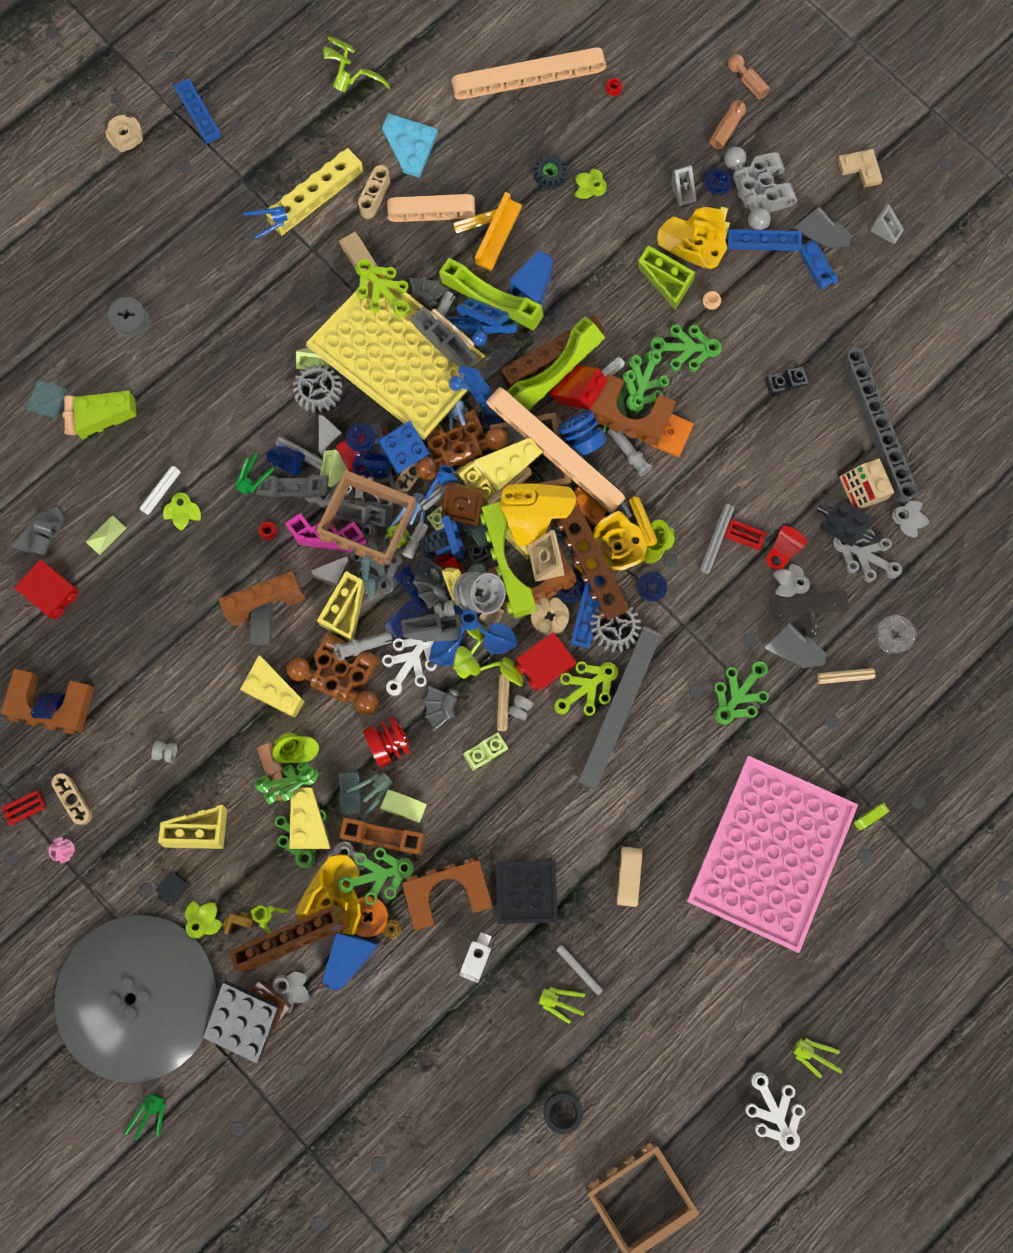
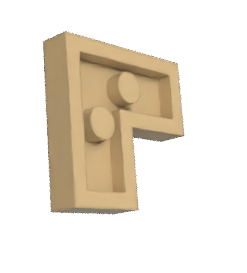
[837,149,883,187]

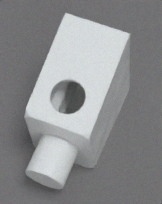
[459,933,491,983]

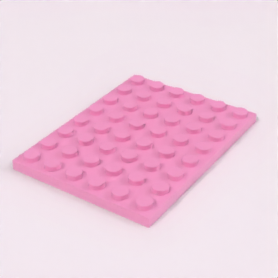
[686,756,858,953]

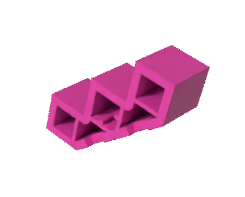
[285,513,367,553]

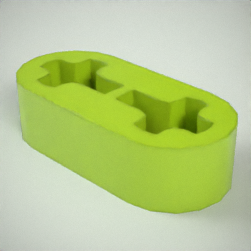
[853,802,890,831]

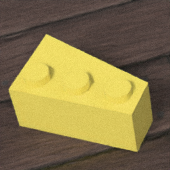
[472,438,542,491]
[317,571,365,641]
[241,655,304,718]
[158,804,227,849]

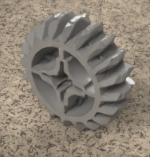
[292,363,343,413]
[590,601,642,652]

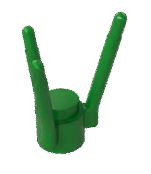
[234,452,274,495]
[123,1093,166,1140]

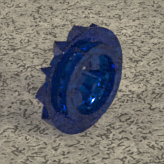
[704,168,733,196]
[346,423,376,453]
[637,572,668,602]
[557,575,585,604]

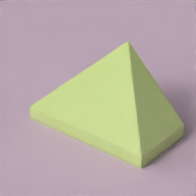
[296,348,333,371]
[320,450,348,488]
[86,515,126,555]

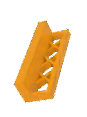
[475,192,522,271]

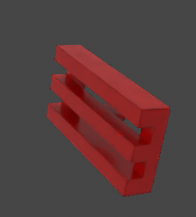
[724,519,766,551]
[1,790,47,826]

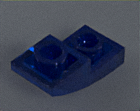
[393,565,425,606]
[384,598,426,639]
[31,693,66,719]

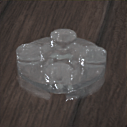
[876,615,917,654]

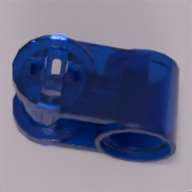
[267,444,305,475]
[352,452,389,479]

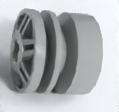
[454,571,505,614]

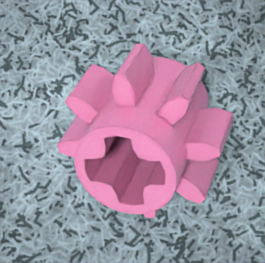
[48,837,75,863]

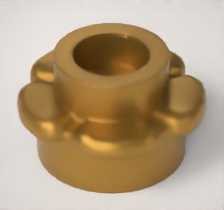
[382,919,402,939]

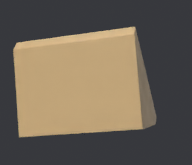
[528,530,565,581]

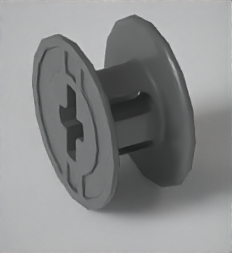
[108,297,148,337]

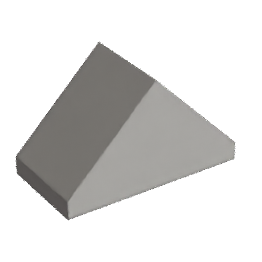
[671,165,697,206]
[870,204,904,244]
[319,415,344,457]
[311,556,350,587]

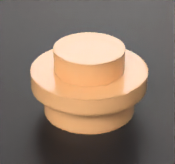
[703,291,721,310]

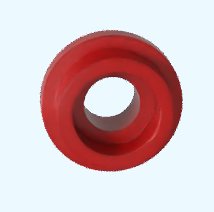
[605,78,623,96]
[258,522,278,540]

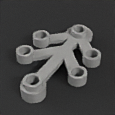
[833,529,902,582]

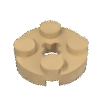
[106,115,143,152]
[531,597,569,636]

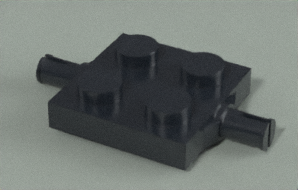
[816,499,877,547]

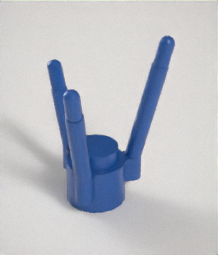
[243,205,288,239]
[425,465,457,500]

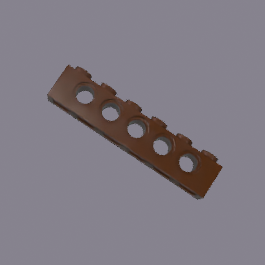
[501,315,605,389]
[556,505,629,621]
[230,905,350,972]

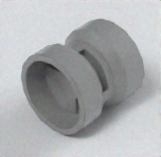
[434,600,455,618]
[508,695,534,721]
[152,741,177,763]

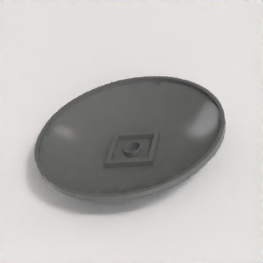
[54,915,217,1083]

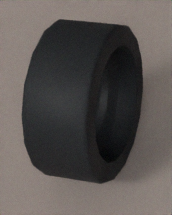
[543,1091,583,1134]

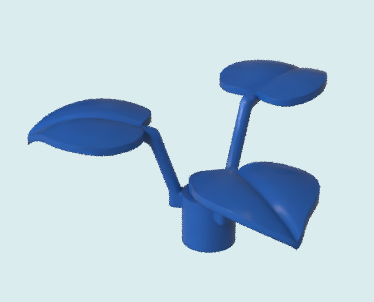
[429,605,517,666]

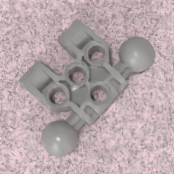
[724,147,797,230]

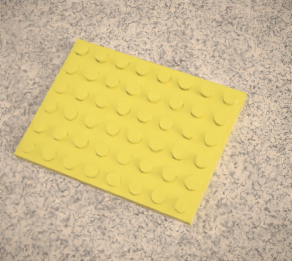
[306,274,492,440]

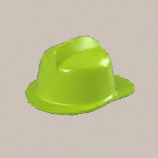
[644,519,675,564]
[273,733,319,763]

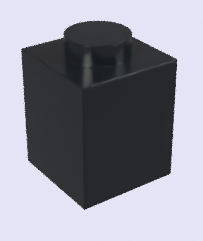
[155,871,191,904]

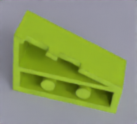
[638,246,695,310]
[73,391,136,440]

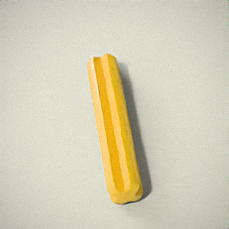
[453,209,497,233]
[629,496,657,546]

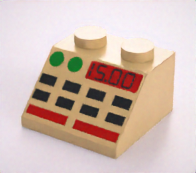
[839,458,894,509]

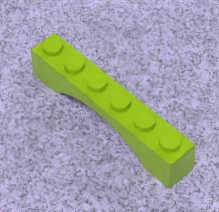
[439,258,543,331]
[506,316,605,411]
[480,501,537,618]

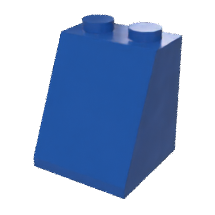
[510,250,553,307]
[322,932,380,990]

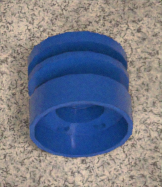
[557,410,607,457]

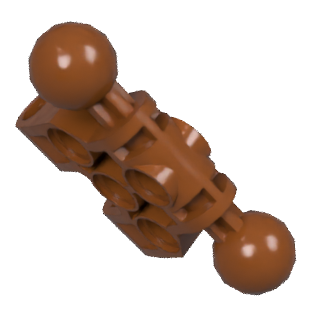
[416,409,509,480]
[286,633,380,715]

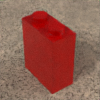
[550,365,608,410]
[14,559,80,620]
[516,632,577,692]

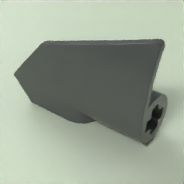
[794,207,851,248]
[12,507,64,557]
[764,623,826,668]

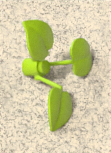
[323,36,390,92]
[453,620,523,687]

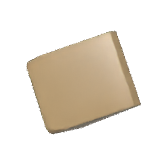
[479,608,504,625]

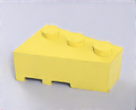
[289,788,331,849]

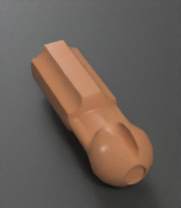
[727,54,770,100]
[710,100,746,150]
[257,742,283,801]

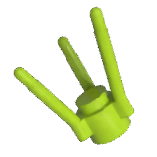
[251,906,290,934]
[539,987,585,1024]
[793,1038,842,1078]

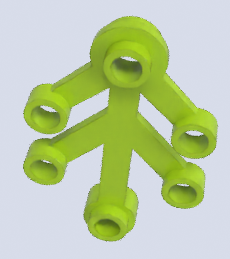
[355,259,409,317]
[554,661,618,716]

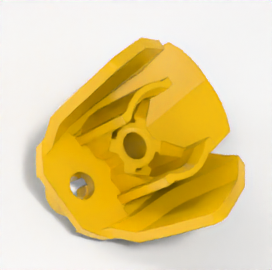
[657,207,727,269]
[500,484,577,546]
[574,511,647,573]
[296,854,361,936]

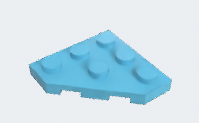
[382,113,438,178]

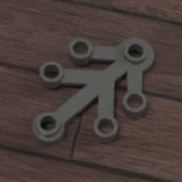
[351,524,402,594]

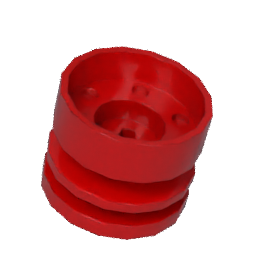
[363,716,410,768]

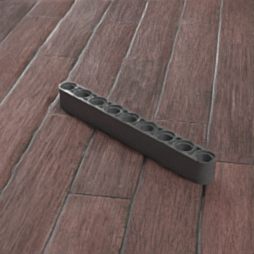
[843,347,917,504]
[578,625,662,790]

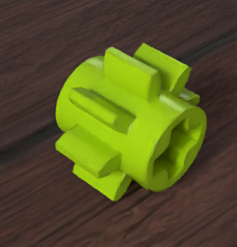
[386,524,410,548]

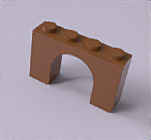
[591,374,676,446]
[487,544,577,615]
[218,571,306,626]
[1,669,94,735]
[339,818,427,856]
[402,858,493,931]

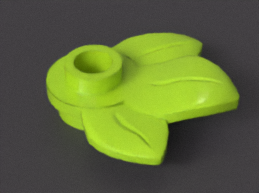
[574,169,607,199]
[163,493,201,530]
[185,901,222,938]

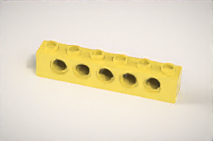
[266,148,363,236]

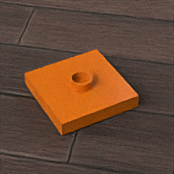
[650,414,694,458]

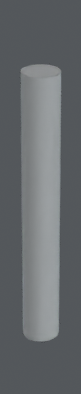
[556,944,603,996]

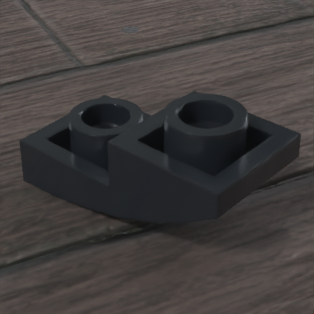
[765,367,809,395]
[465,538,509,565]

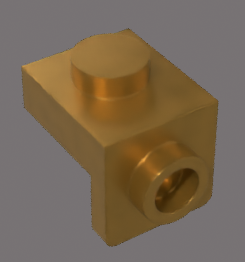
[223,912,256,935]

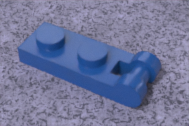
[799,240,838,290]
[457,298,509,328]

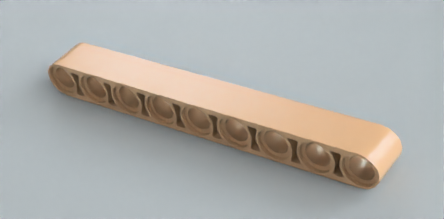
[451,48,607,100]
[486,387,625,513]

